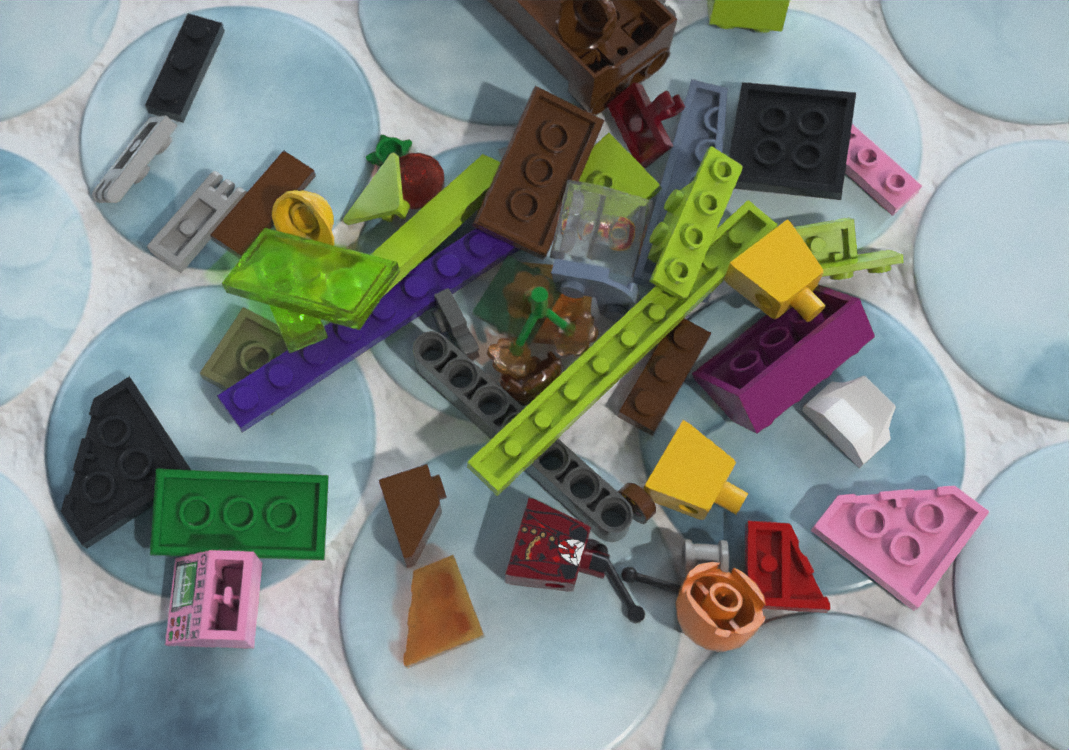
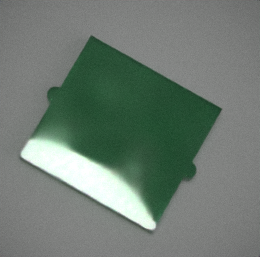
[472,255,562,346]

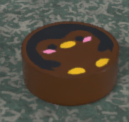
[618,482,656,524]

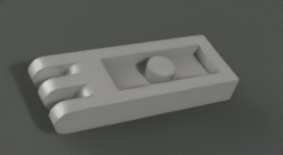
[92,115,177,203]
[147,171,247,273]

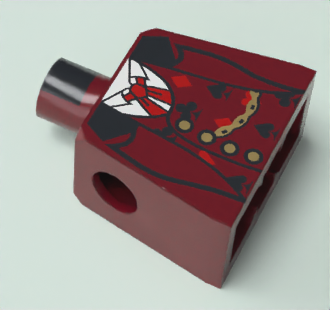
[505,498,610,592]

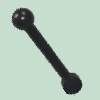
[592,543,645,624]
[621,567,681,593]

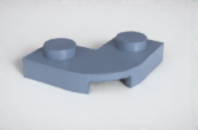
[551,259,641,322]

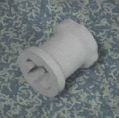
[681,539,729,577]

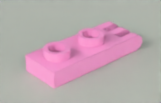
[845,124,922,216]

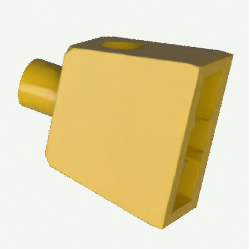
[724,219,825,322]
[643,420,748,520]

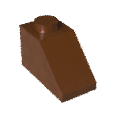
[379,464,447,568]

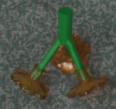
[487,271,599,380]

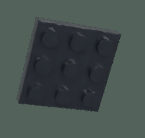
[729,82,856,200]

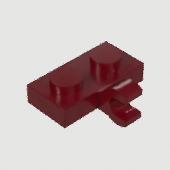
[607,82,685,169]

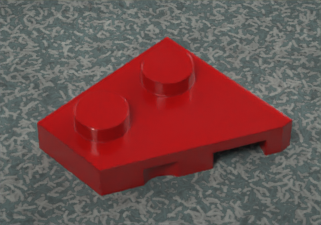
[745,521,830,613]

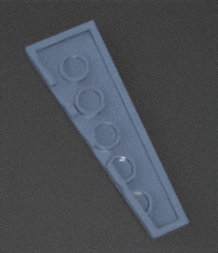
[633,79,728,303]

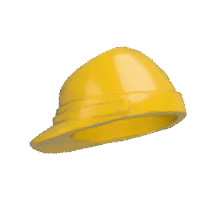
[272,190,334,262]

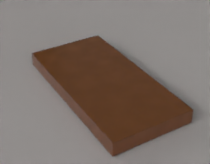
[472,86,605,260]

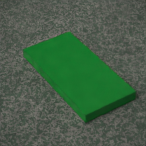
[150,469,329,561]

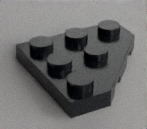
[61,376,191,549]

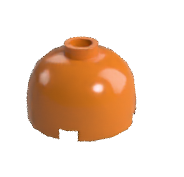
[675,562,766,652]

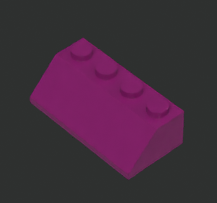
[692,285,875,434]

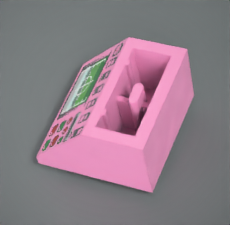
[165,550,262,649]

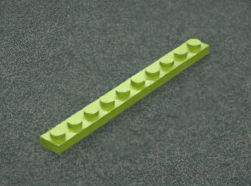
[467,200,778,496]

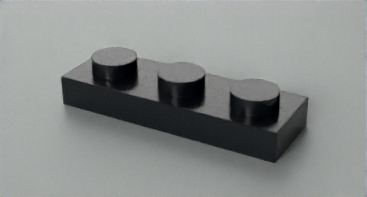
[145,13,225,123]

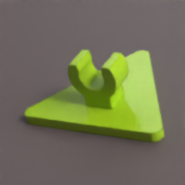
[343,153,410,225]

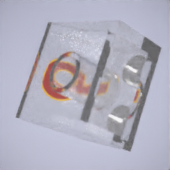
[549,180,653,278]

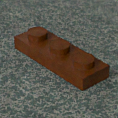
[617,318,711,436]

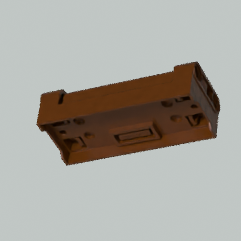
[487,0,677,116]

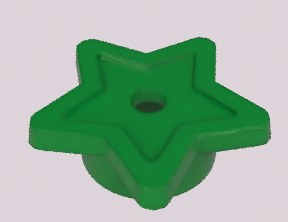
[366,134,414,171]

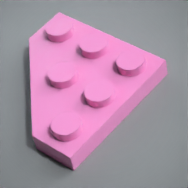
[810,486,989,611]

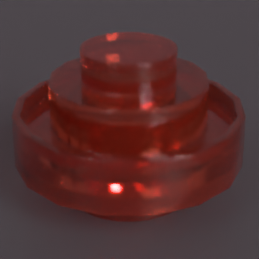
[399,153,445,209]

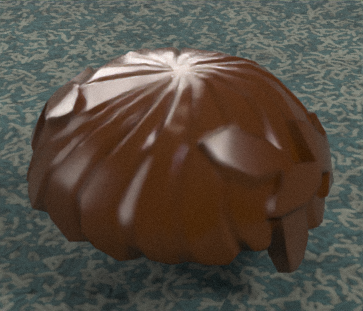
[555,0,617,52]
[499,351,565,406]

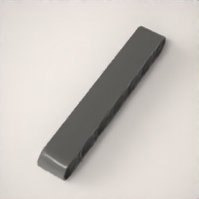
[412,331,633,542]

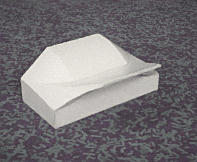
[802,376,896,469]

